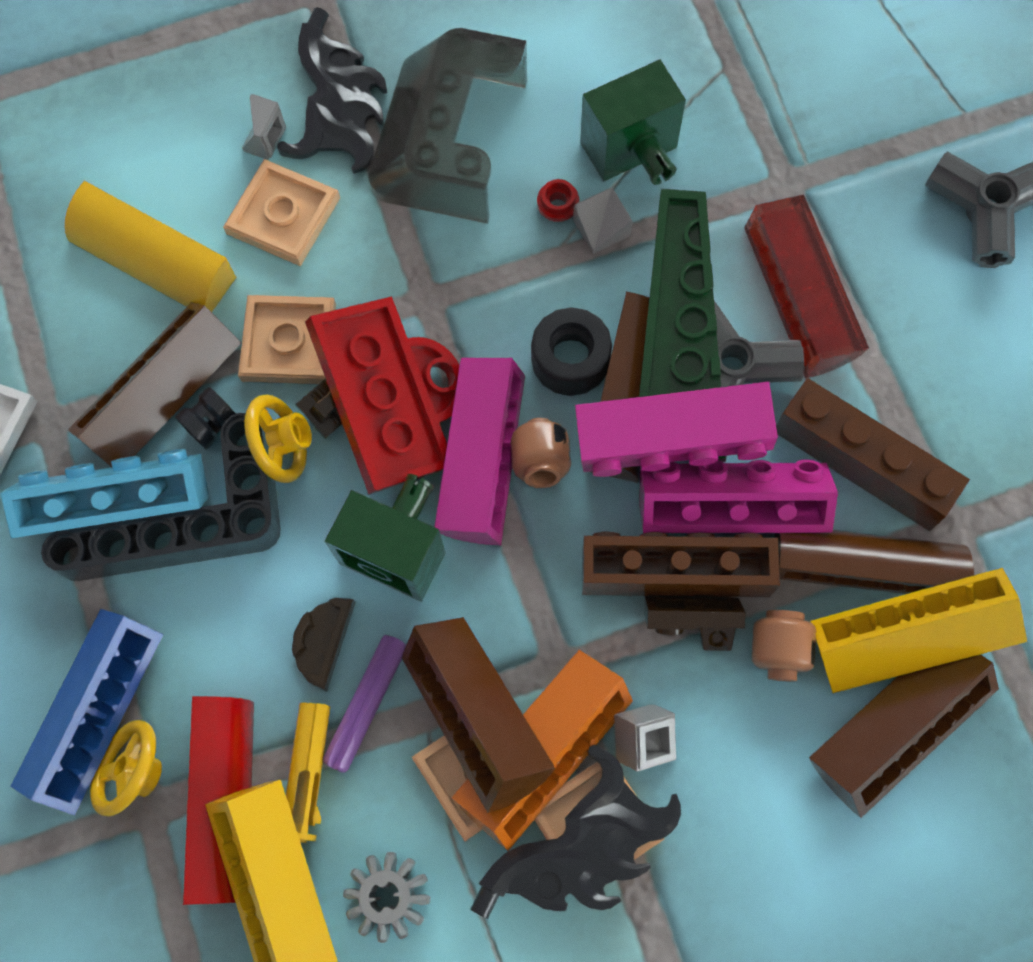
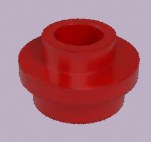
[537,179,580,222]

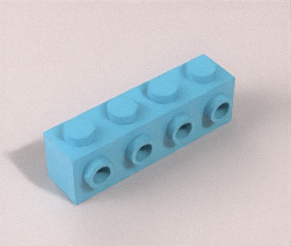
[0,449,210,538]

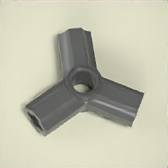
[925,151,1033,268]
[714,300,804,387]

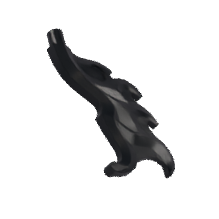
[277,7,387,174]
[470,745,681,919]

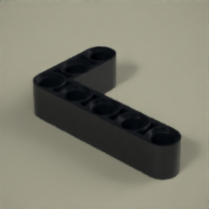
[41,413,281,581]

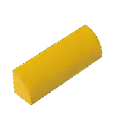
[64,181,237,312]
[810,568,1027,693]
[205,779,338,962]

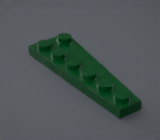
[639,189,727,462]

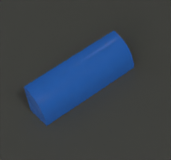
[10,609,164,816]

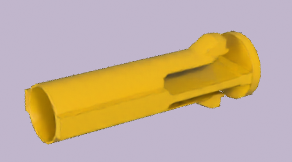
[286,702,331,843]

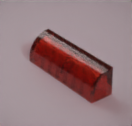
[744,194,869,379]

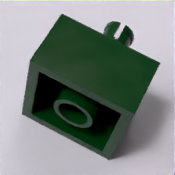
[580,59,686,185]
[324,474,446,602]

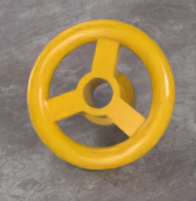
[244,394,312,483]
[90,720,162,817]

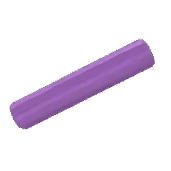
[323,635,406,773]

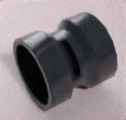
[175,387,236,450]

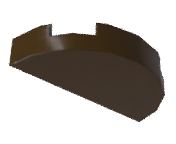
[292,598,356,692]

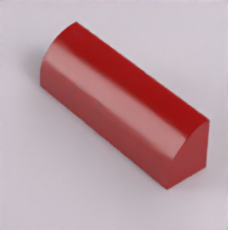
[183,696,254,905]

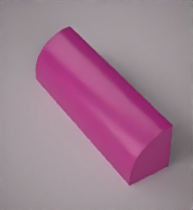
[434,358,525,546]

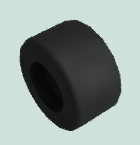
[531,307,612,396]

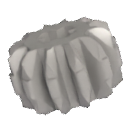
[343,852,431,943]

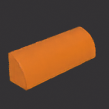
[451,650,633,851]

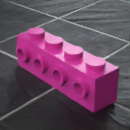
[575,382,778,477]
[639,460,838,533]

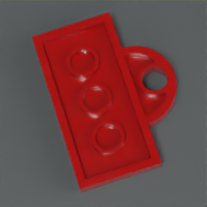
[305,296,460,495]

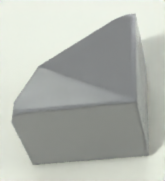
[242,94,286,160]
[573,187,633,254]
[614,705,676,772]

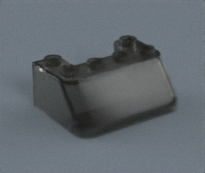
[368,28,527,224]

